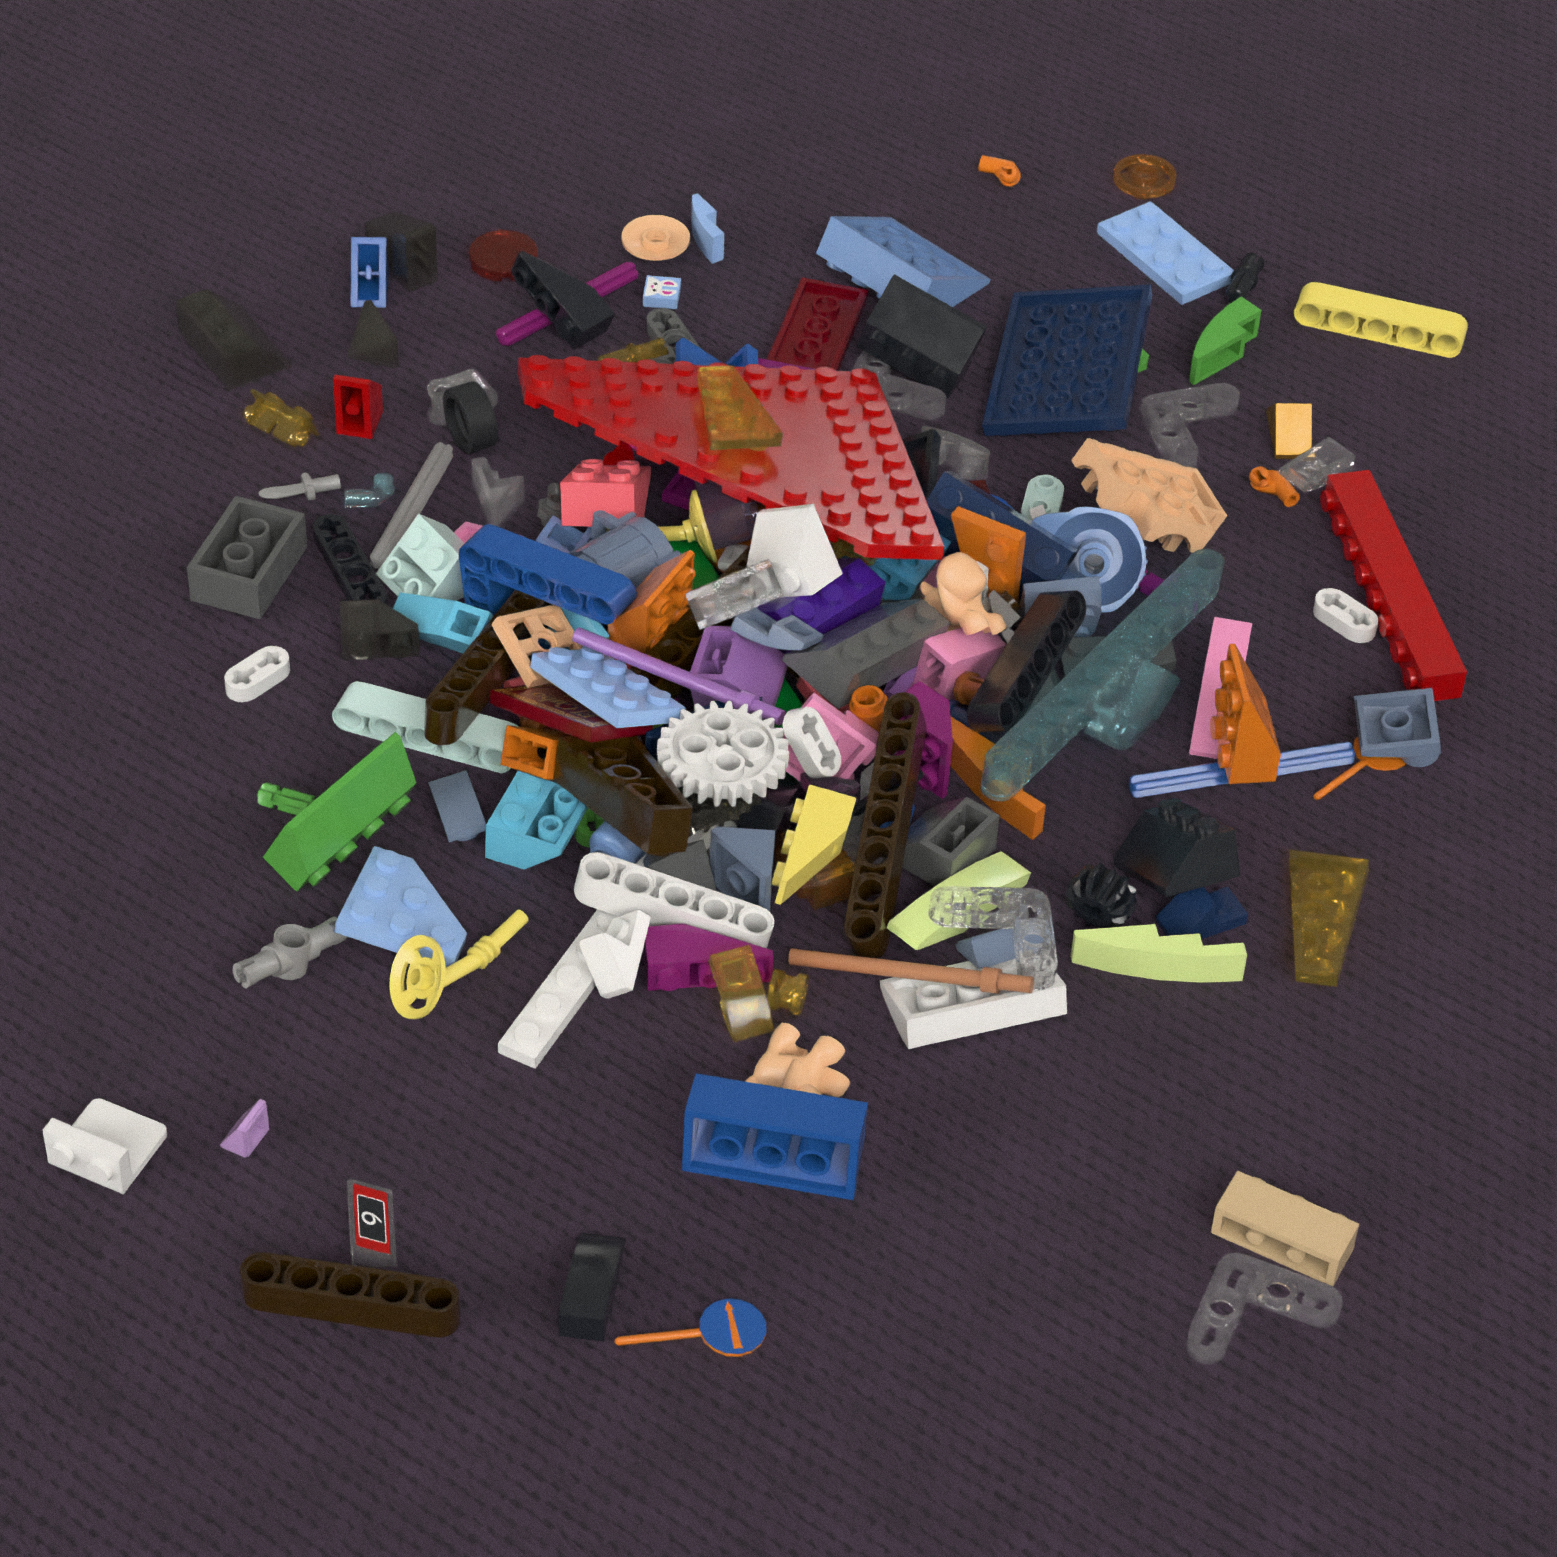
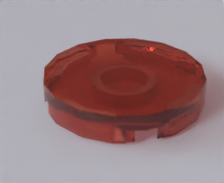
[469,230,538,282]

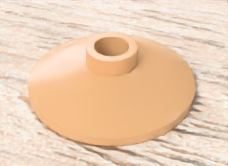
[621,215,690,261]

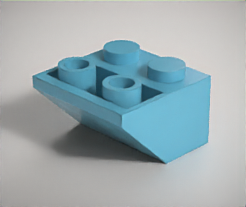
[485,771,588,869]

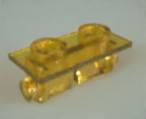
[243,389,320,447]

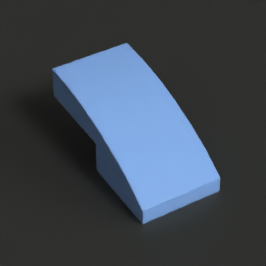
[691,193,724,264]

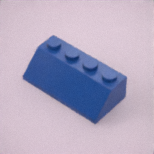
[682,1073,868,1200]

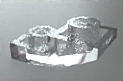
[921,426,990,482]

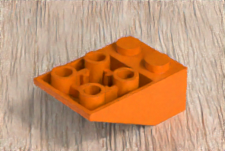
[607,550,696,654]
[1210,643,1281,784]

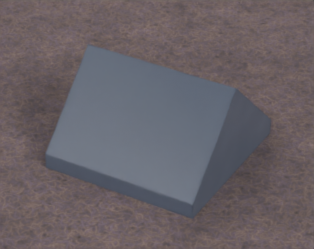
[710,826,775,912]

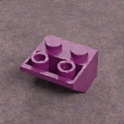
[893,681,953,799]

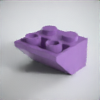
[690,626,788,707]

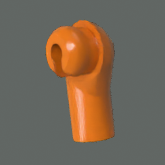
[979,155,1021,187]

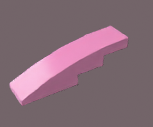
[1189,617,1252,759]

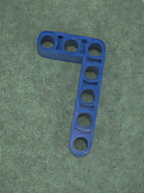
[458,524,637,624]

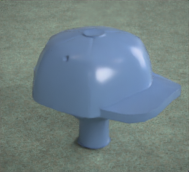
[1032,506,1148,612]

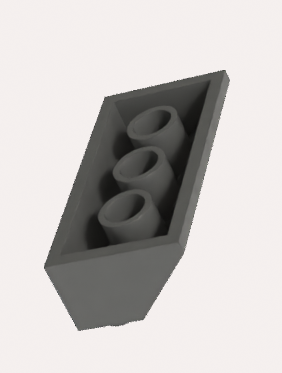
[782,599,951,709]

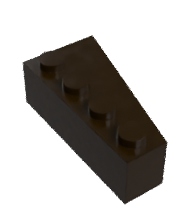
[553,736,693,857]

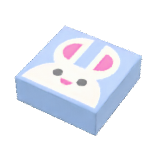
[643,275,681,309]

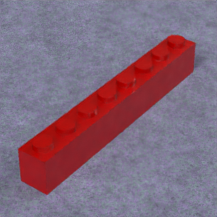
[1320,470,1467,701]

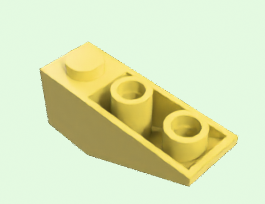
[771,784,856,905]

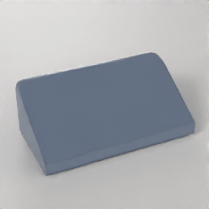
[955,917,1051,969]

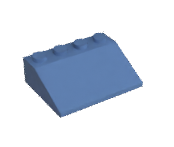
[816,216,991,307]

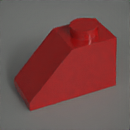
[333,374,383,439]

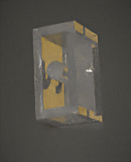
[685,559,784,630]

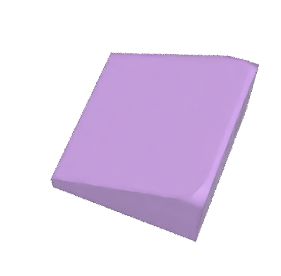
[220,1099,269,1158]

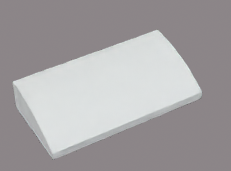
[880,951,1067,1049]

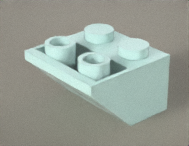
[376,514,465,601]

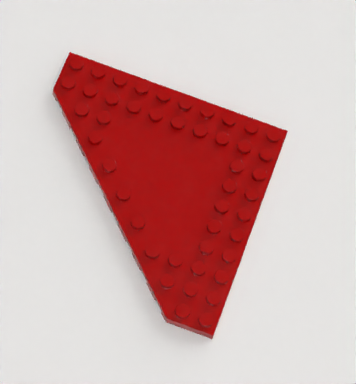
[517,355,944,560]

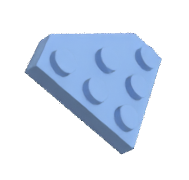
[334,846,467,967]

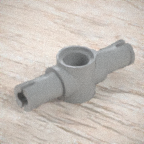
[233,917,347,988]

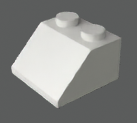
[747,504,843,599]

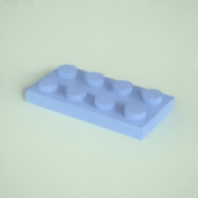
[1097,201,1233,305]
[530,646,685,728]

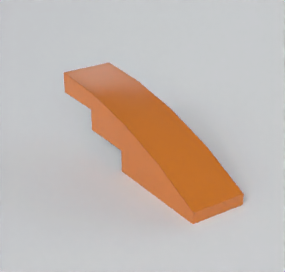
[950,717,1046,840]

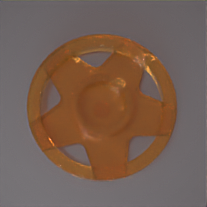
[1113,154,1176,200]

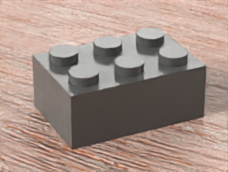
[187,495,307,619]

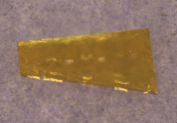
[1289,849,1369,987]

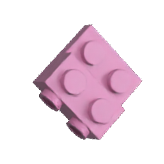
[783,692,879,794]

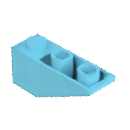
[385,592,494,654]

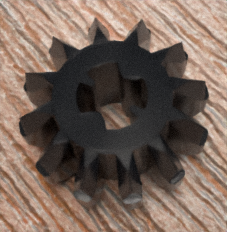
[1065,863,1137,928]

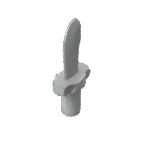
[259,473,341,501]

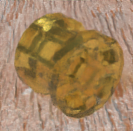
[767,968,809,1016]

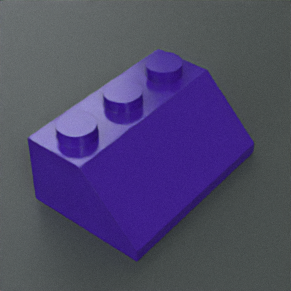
[743,558,886,654]

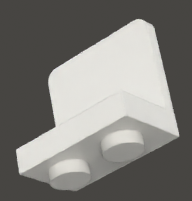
[43,1098,167,1194]

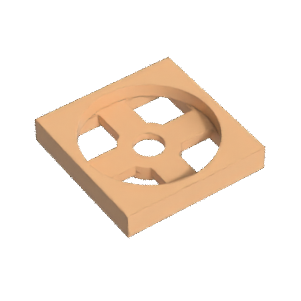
[491,605,582,688]

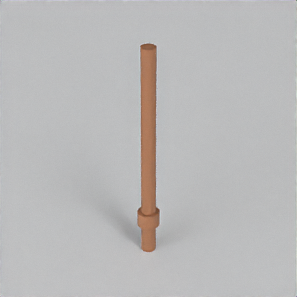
[788,948,1034,994]

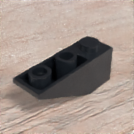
[510,250,615,349]

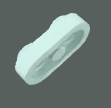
[1021,475,1064,521]

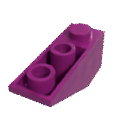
[643,924,773,991]

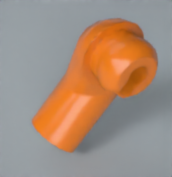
[1249,466,1300,507]

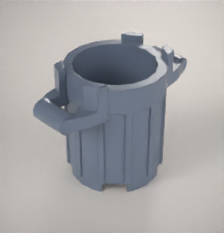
[569,510,681,588]

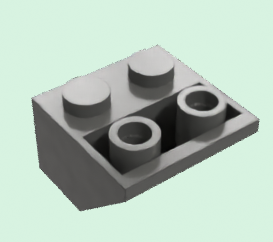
[902,797,1000,886]

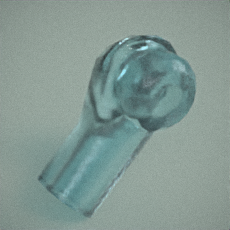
[345,473,395,508]

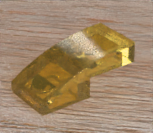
[708,944,774,1042]

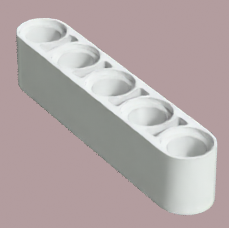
[574,852,774,948]

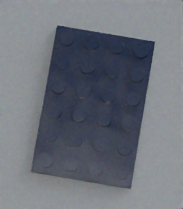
[982,284,1153,436]

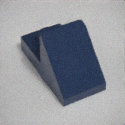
[1155,886,1248,939]

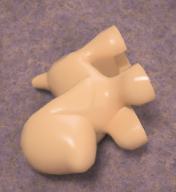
[920,552,1007,635]
[745,1023,850,1098]

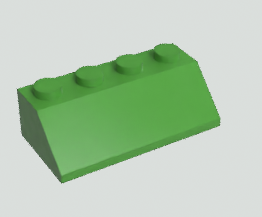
[263,732,416,891]

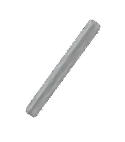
[370,442,453,569]

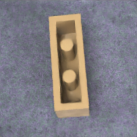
[1211,1170,1359,1287]

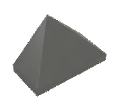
[643,839,717,891]

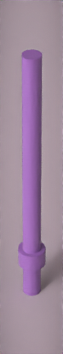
[572,627,786,725]

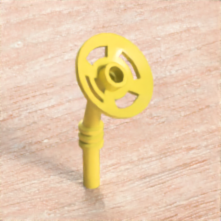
[606,489,718,563]
[389,910,529,1019]

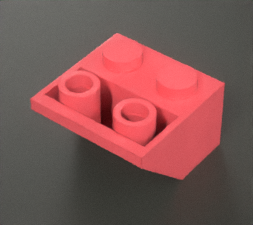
[560,459,651,527]

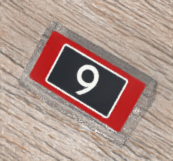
[347,1179,397,1268]

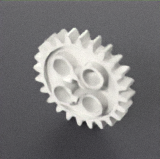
[657,701,789,807]

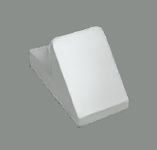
[579,909,651,999]

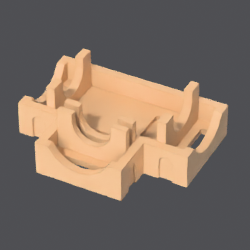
[1071,438,1227,554]

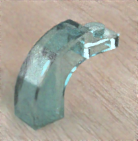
[1080,656,1181,751]

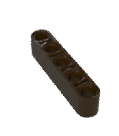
[240,1252,460,1338]

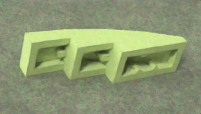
[887,851,1031,950]
[1071,924,1247,983]

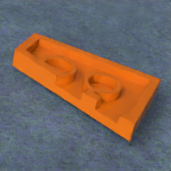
[951,506,1026,613]

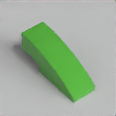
[1189,296,1261,385]

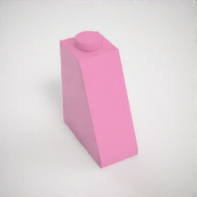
[912,628,1007,700]

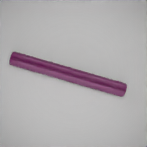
[496,262,639,346]

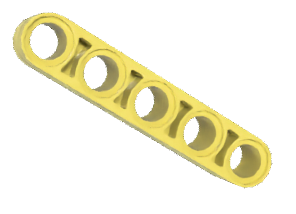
[1294,282,1468,358]

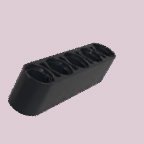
[967,590,1086,733]

